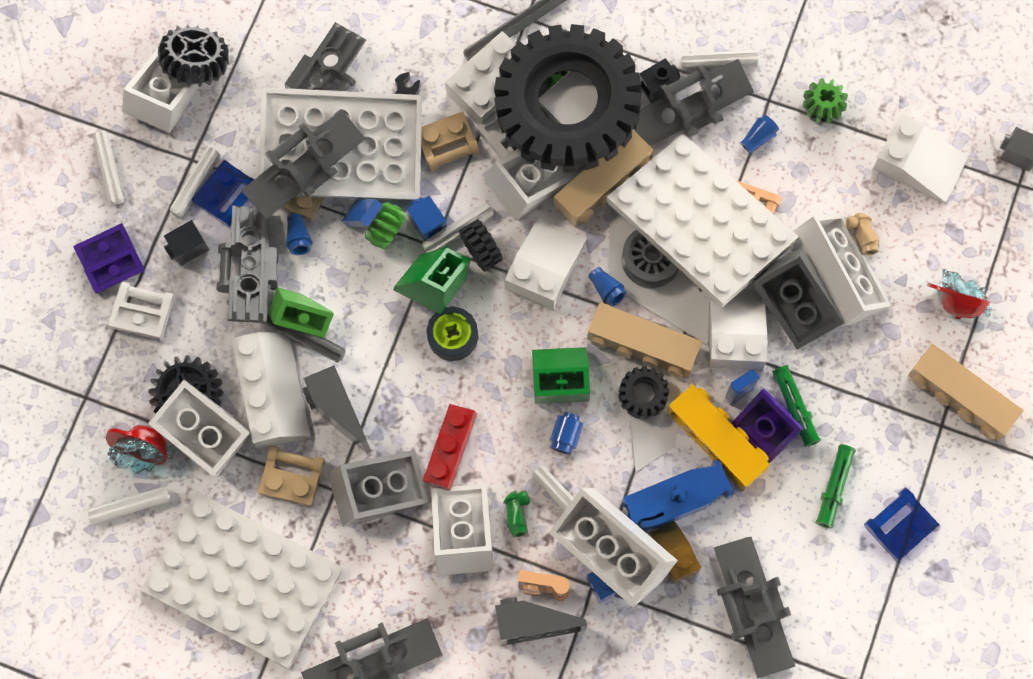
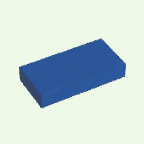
[341,199,382,227]
[725,370,760,405]

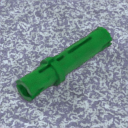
[772,365,821,447]
[815,444,856,529]

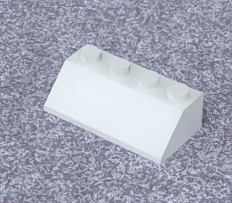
[793,213,891,327]
[231,332,311,450]
[549,488,678,607]

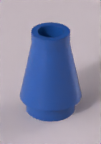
[740,115,779,154]
[286,214,313,255]
[588,267,627,307]

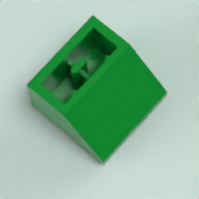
[393,248,471,314]
[532,347,590,404]

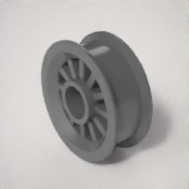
[622,230,679,288]

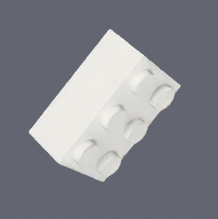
[445,31,516,126]

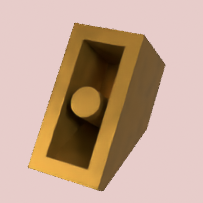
[649,521,701,584]

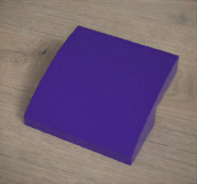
[73,223,145,294]

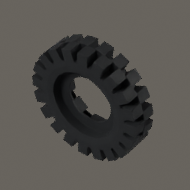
[494,24,642,173]

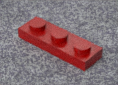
[422,404,477,491]

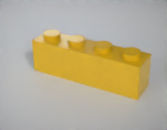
[667,384,770,491]

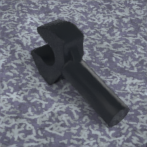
[394,72,421,95]

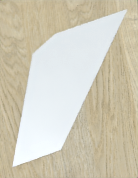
[608,207,709,345]
[625,325,684,473]

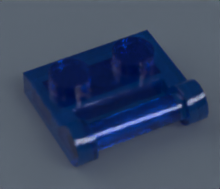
[192,159,254,228]
[863,487,940,562]

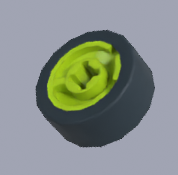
[426,306,479,361]

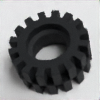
[459,219,503,272]
[618,366,669,419]

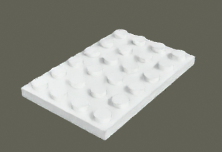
[259,87,422,201]
[606,134,799,308]
[141,491,344,669]

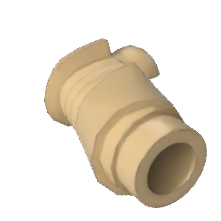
[846,213,880,256]

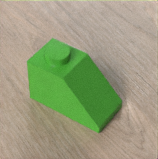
[268,287,334,338]

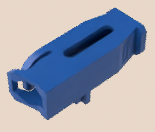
[622,459,734,531]

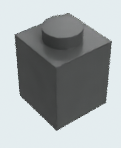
[999,127,1033,171]

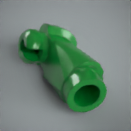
[503,490,530,538]

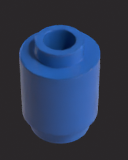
[549,412,584,455]

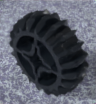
[157,24,229,87]
[148,355,224,414]

